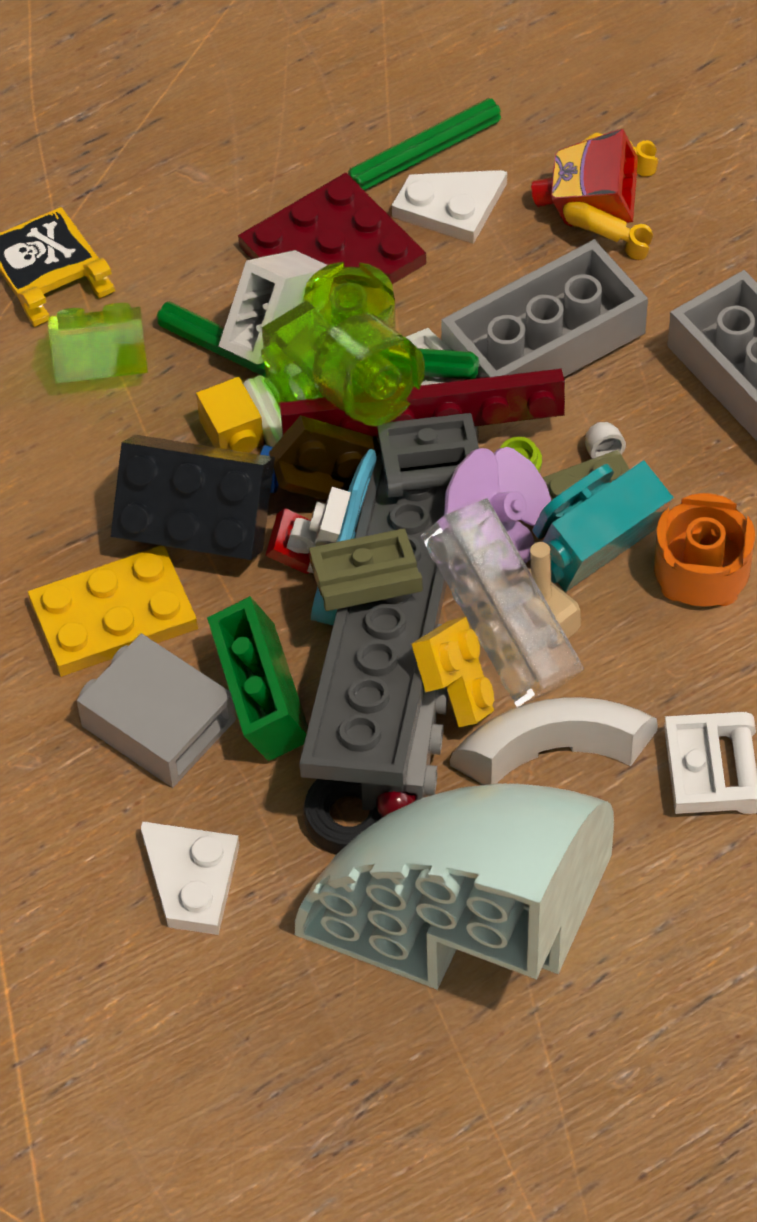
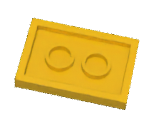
[27,545,198,677]

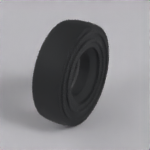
[304,779,382,854]

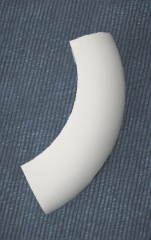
[450,697,658,785]

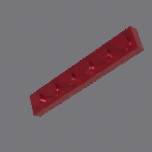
[279,368,565,439]

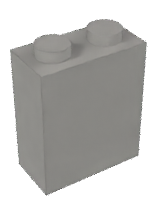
[76,633,236,788]

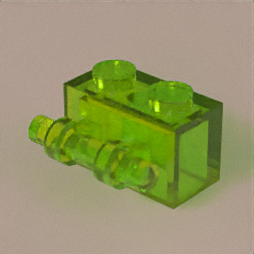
[48,303,148,383]

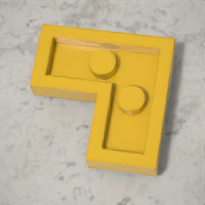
[411,617,494,727]

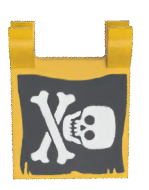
[0,207,115,327]

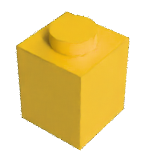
[196,377,264,453]

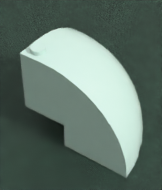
[295,784,614,990]

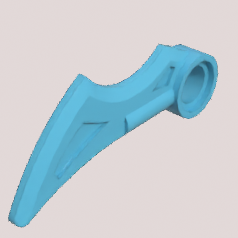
[311,449,377,625]

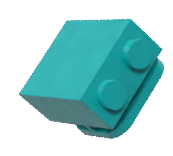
[532,460,674,593]

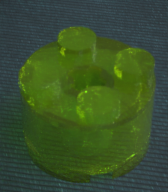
[303,262,396,374]
[313,312,425,426]

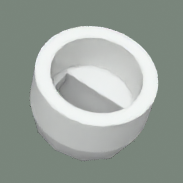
[585,422,626,459]

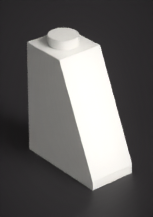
[219,250,333,364]

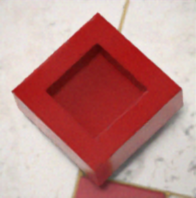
[265,508,311,574]

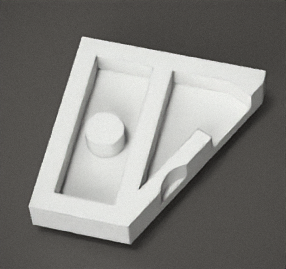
[392,170,507,244]
[141,821,240,935]

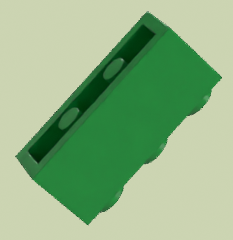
[207,596,308,762]

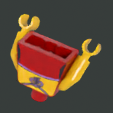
[531,129,659,260]

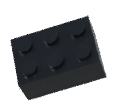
[110,435,275,560]

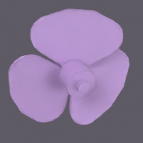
[444,447,551,573]

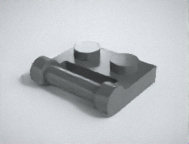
[377,413,479,498]

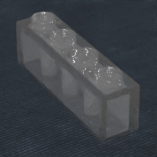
[421,498,585,707]

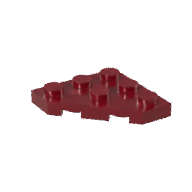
[238,172,427,286]

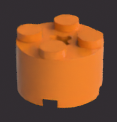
[654,493,755,607]

